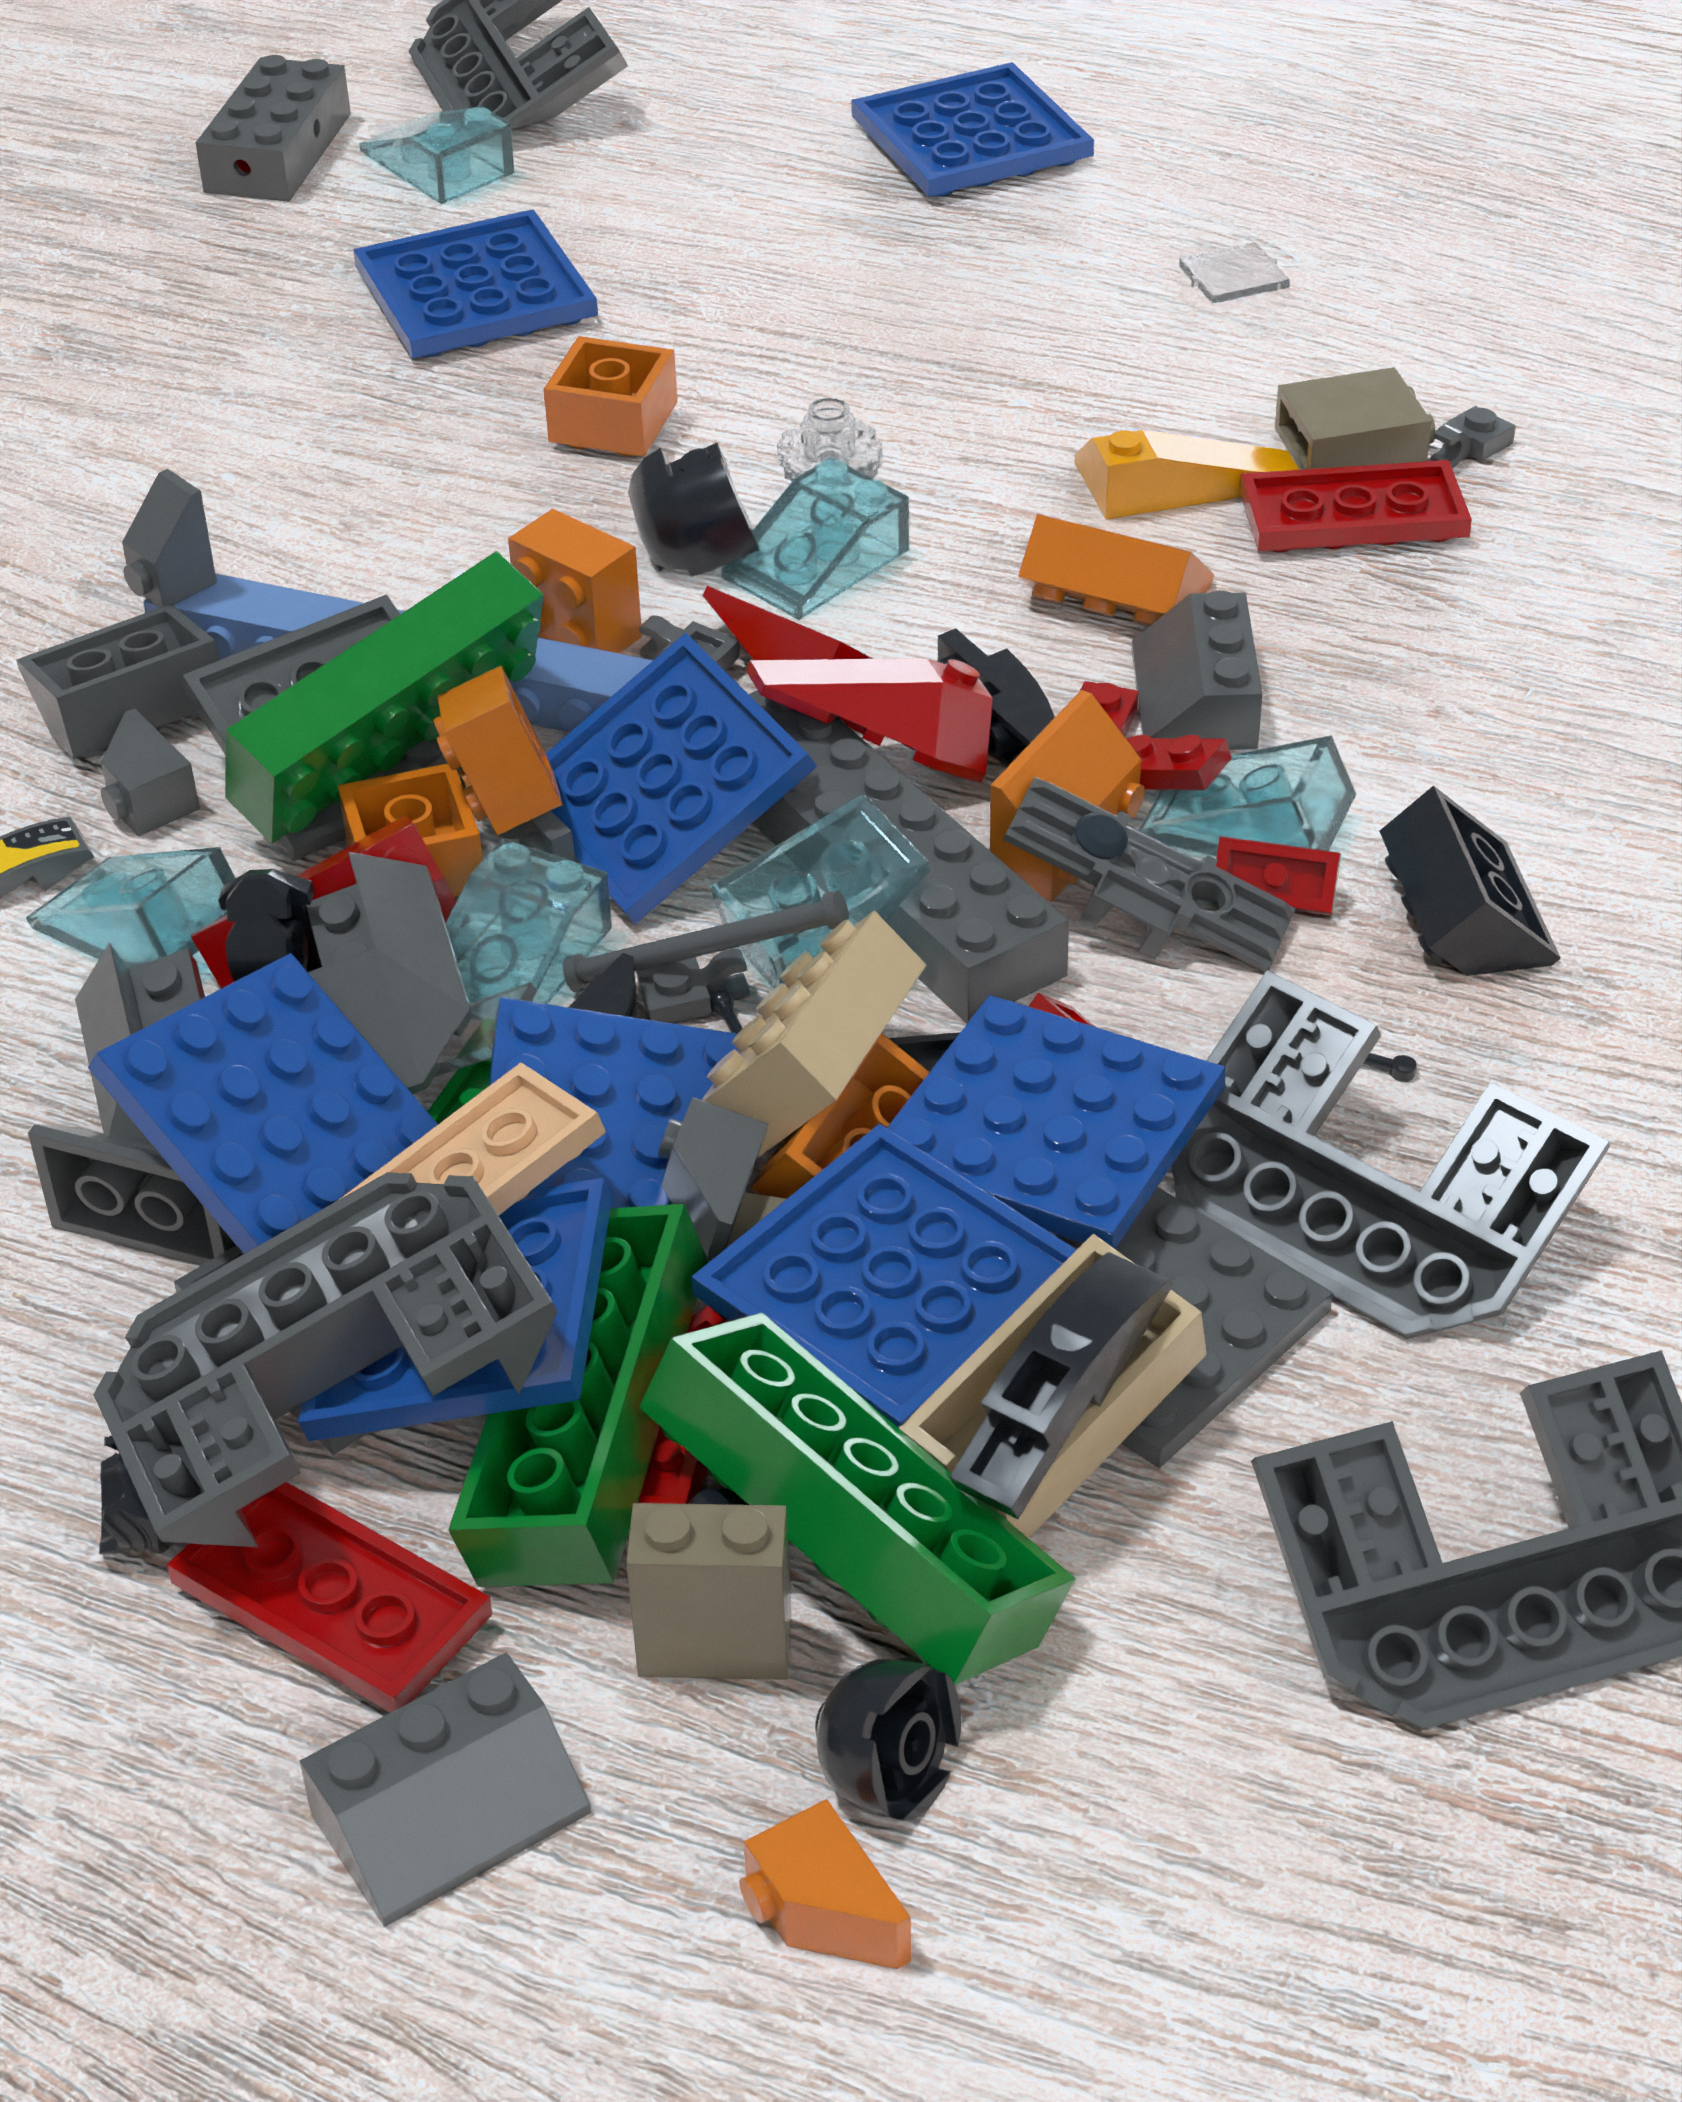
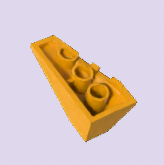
[1074,430,1300,520]

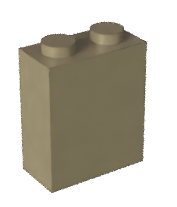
[1275,367,1435,470]
[626,1503,792,1680]

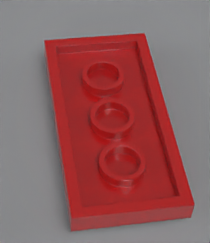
[1240,460,1472,552]
[167,1482,493,1713]

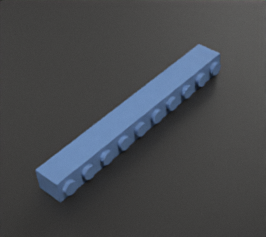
[143,573,653,732]

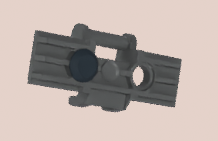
[1003,777,1296,972]

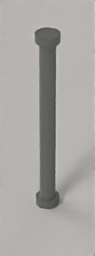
[563,890,849,992]

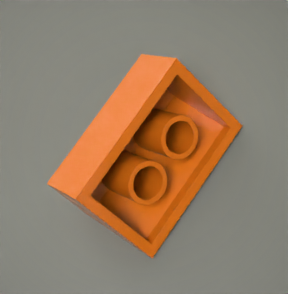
[1018,514,1215,627]
[990,690,1145,902]
[750,1033,930,1199]

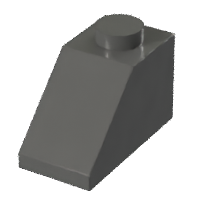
[122,469,217,608]
[101,708,200,837]
[657,1097,768,1261]

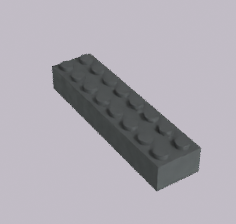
[749,690,1069,1024]

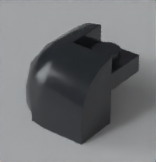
[628,442,760,577]

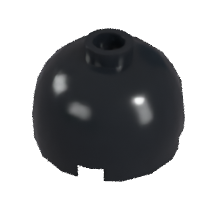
[815,1659,961,1821]

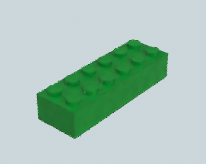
[225,551,544,844]
[448,1204,708,1587]
[639,1313,1076,1685]

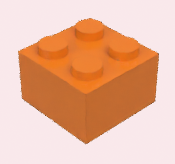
[543,336,678,456]
[508,508,642,654]
[433,666,562,835]
[337,764,486,898]

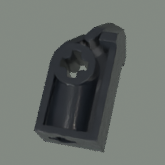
[218,869,322,982]

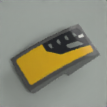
[0,817,94,899]

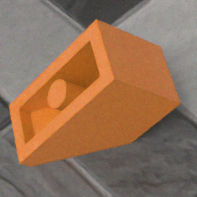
[739,1799,911,1969]

